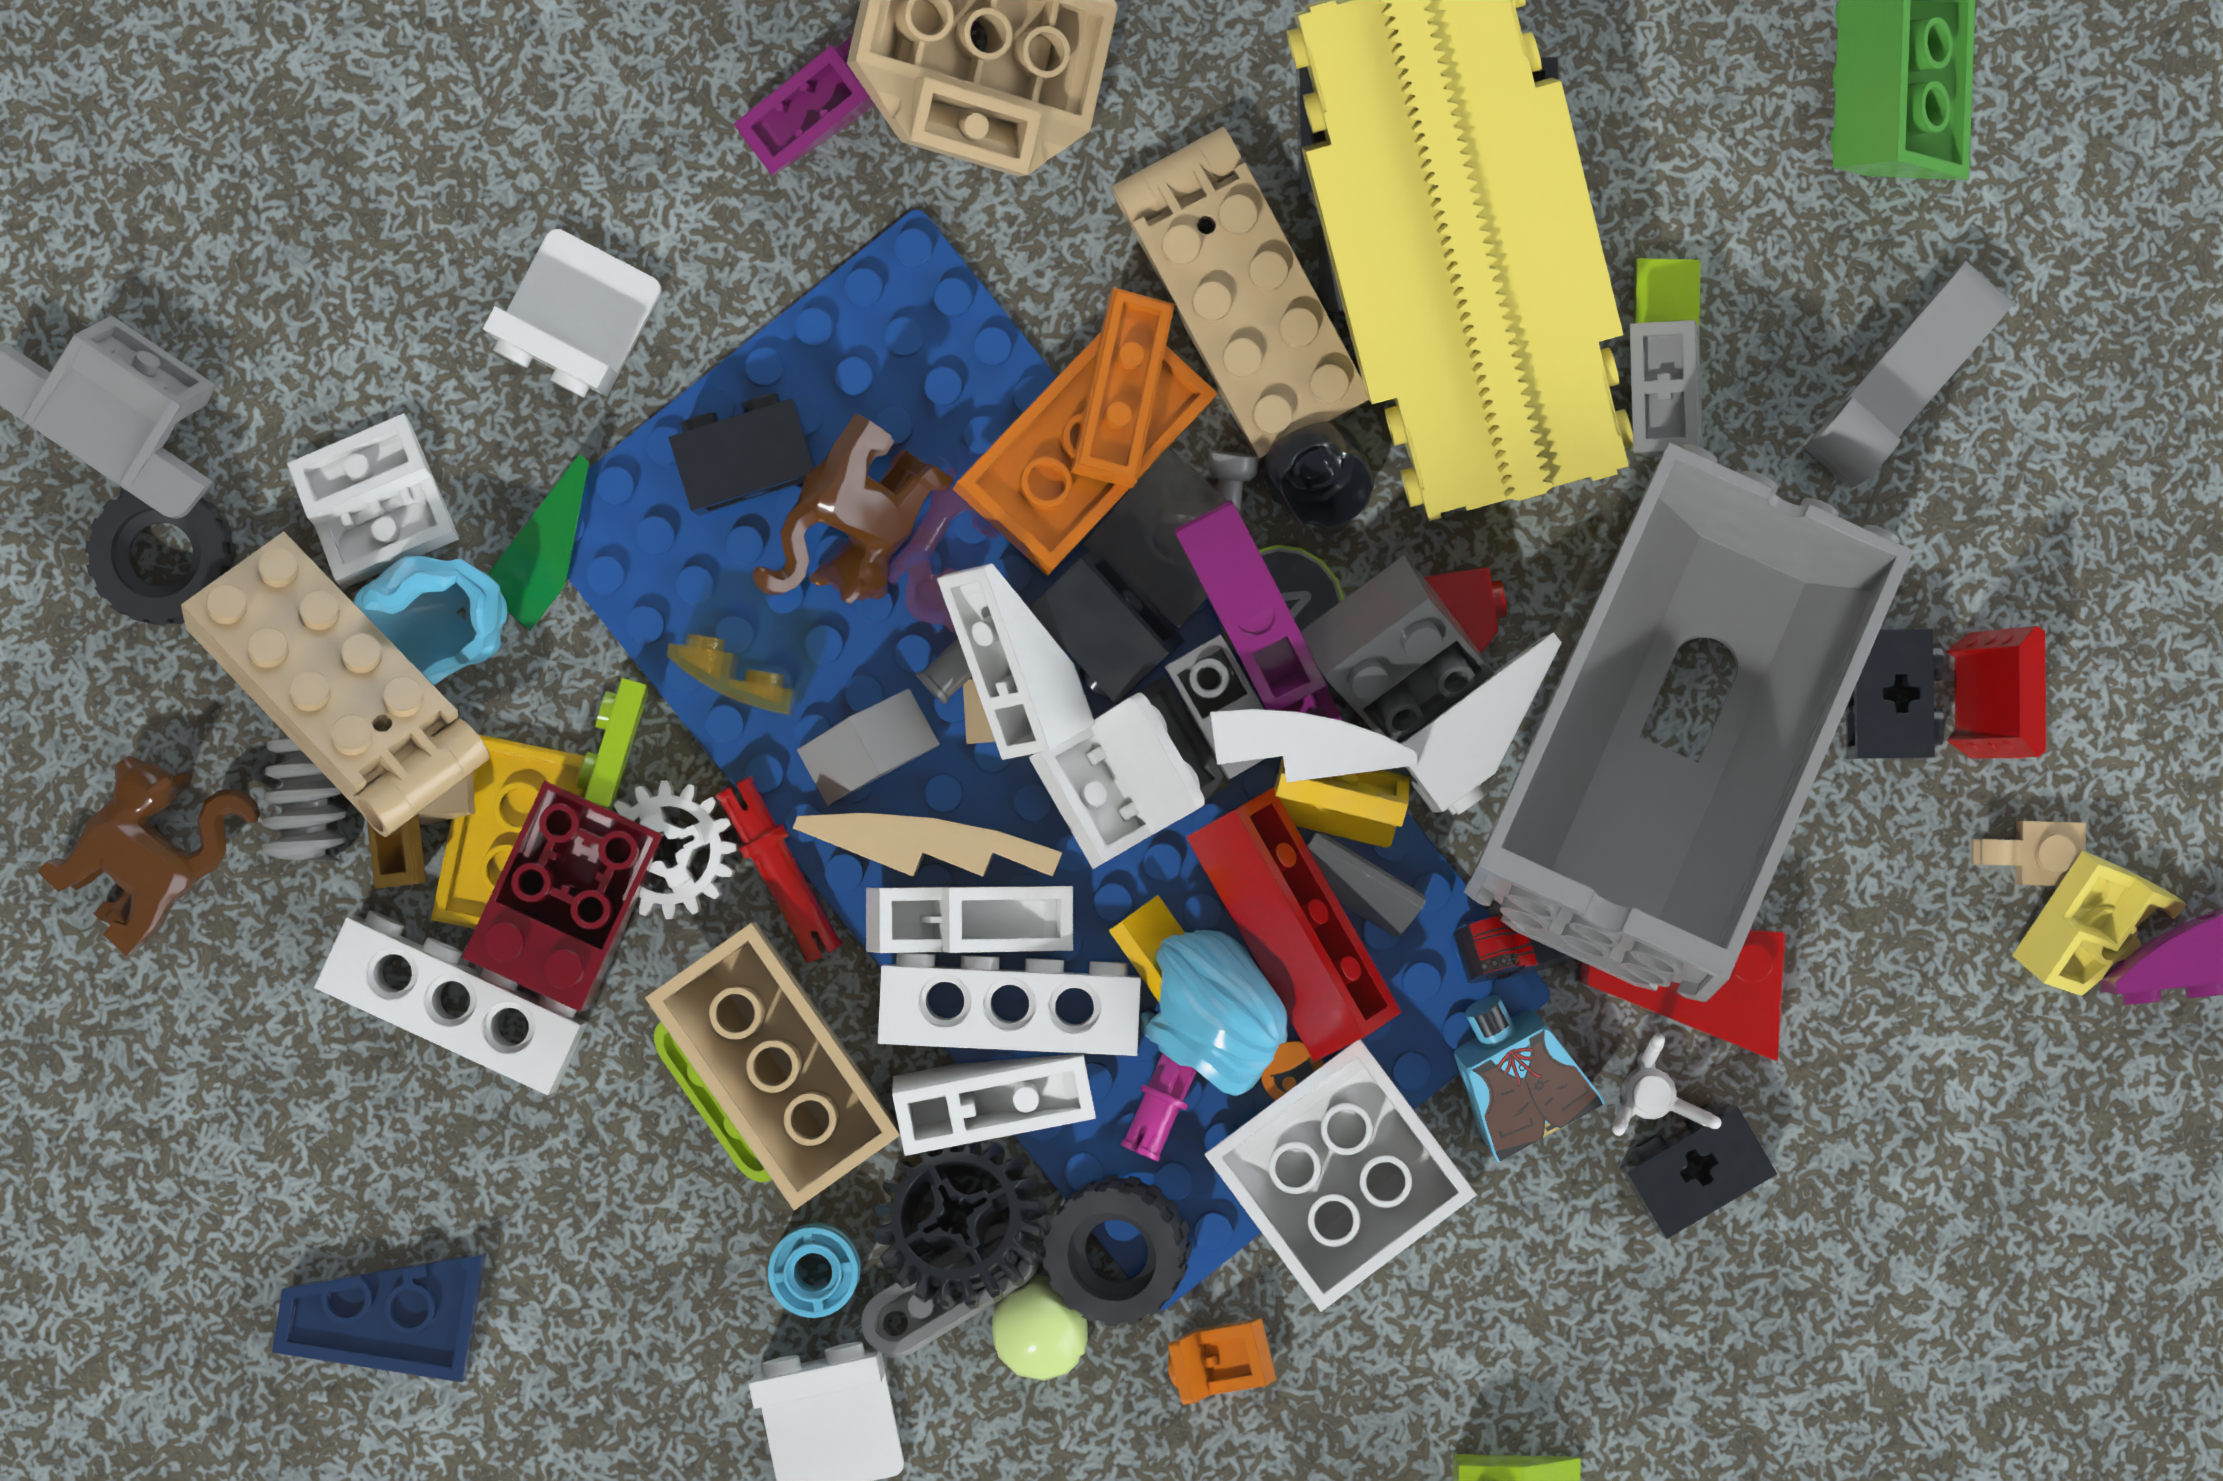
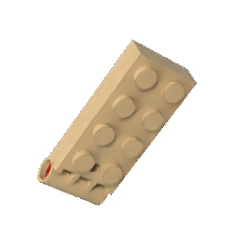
[1110,126,1369,461]
[181,531,489,837]

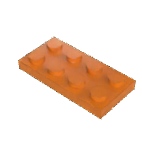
[953,332,1218,577]

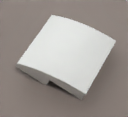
[287,413,459,589]

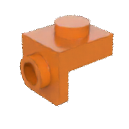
[1168,1317,1277,1405]

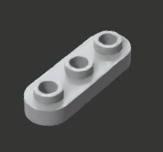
[861,1223,1039,1357]

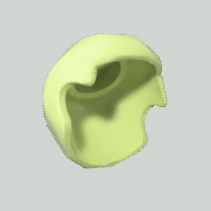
[992,1274,1088,1381]

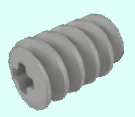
[261,735,346,862]

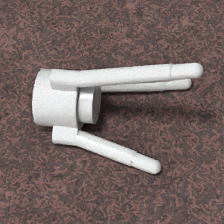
[1612,1033,1722,1136]

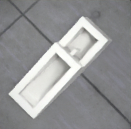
[1210,709,1419,782]
[866,886,1073,953]

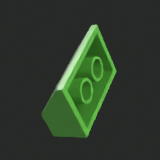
[1830,0,1976,180]

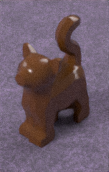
[752,413,953,604]
[38,756,260,956]

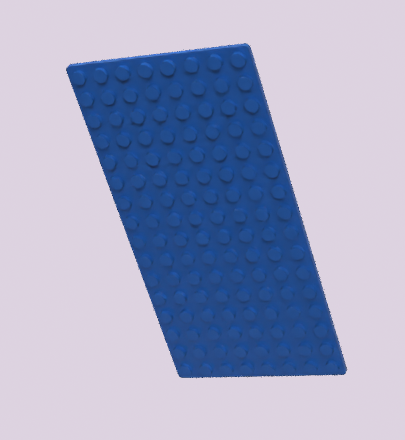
[527,210,1550,1311]

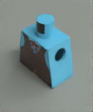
[1454,995,1605,1162]

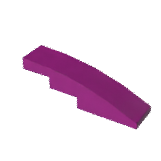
[733,21,981,176]

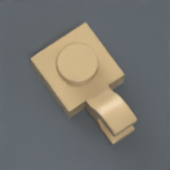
[1971,821,2086,886]

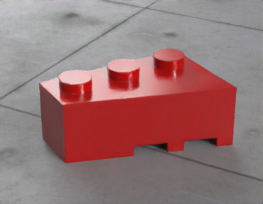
[1579,929,1785,1062]

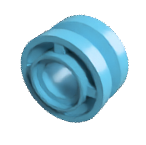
[768,1222,861,1318]

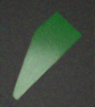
[487,454,589,631]

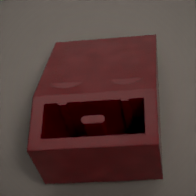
[462,780,663,1012]

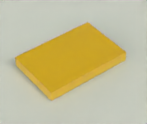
[431,734,586,929]

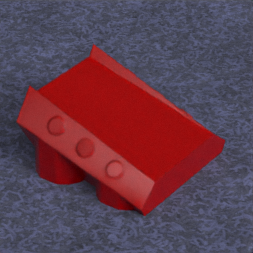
[1945,626,2046,759]

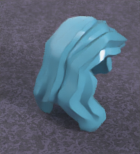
[353,556,507,685]
[1140,929,1288,1096]

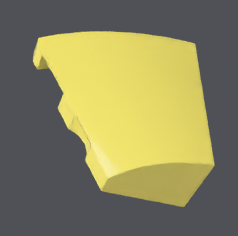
[2012,851,2187,996]

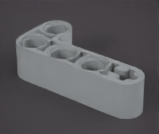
[1802,260,2014,489]

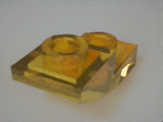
[667,634,798,717]

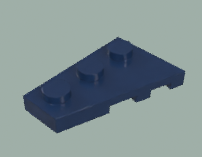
[272,1253,487,1382]

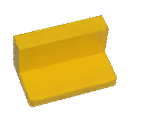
[1274,756,1410,848]

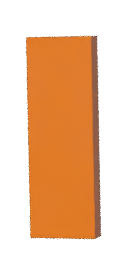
[1070,287,1175,489]

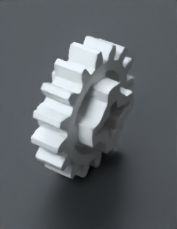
[614,780,739,919]

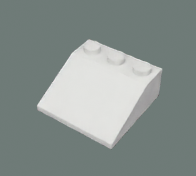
[1204,1039,1477,1312]

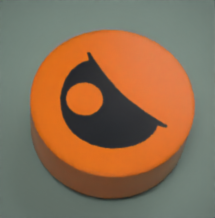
[1261,1040,1324,1100]

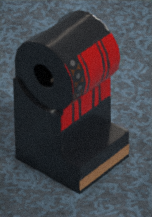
[1453,915,1574,983]

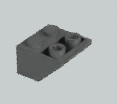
[1300,555,1494,743]

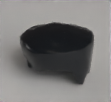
[1265,422,1374,529]

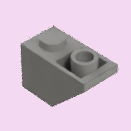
[1165,634,1266,780]

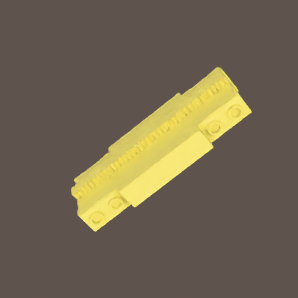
[1286,0,1633,521]

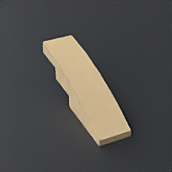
[793,813,1063,877]

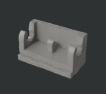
[1630,320,1703,457]

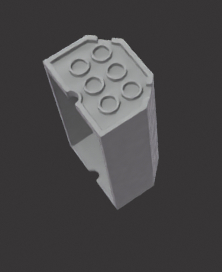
[1464,442,1914,1002]

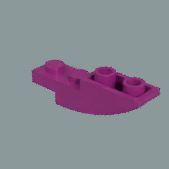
[1173,500,1343,721]
[2101,908,2223,1005]

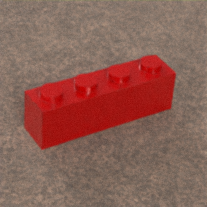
[1186,787,1401,1061]

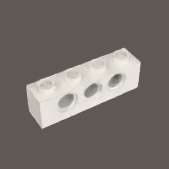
[314,910,588,1095]
[878,953,1141,1056]

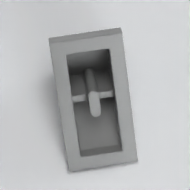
[797,689,940,806]

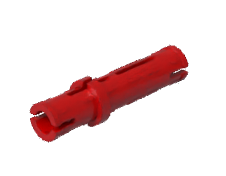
[715,775,843,963]

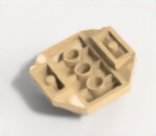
[847,0,1118,177]

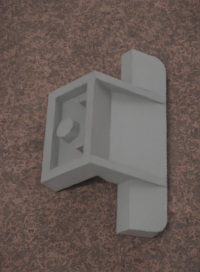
[0,315,216,519]

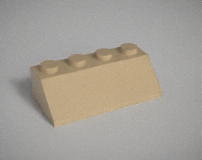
[645,922,900,1210]

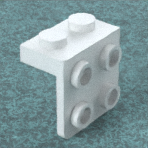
[483,229,662,398]
[1029,693,1205,869]
[748,1342,904,1481]

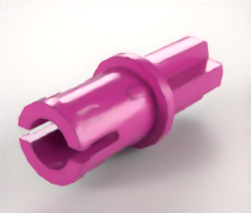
[1120,1054,1197,1162]

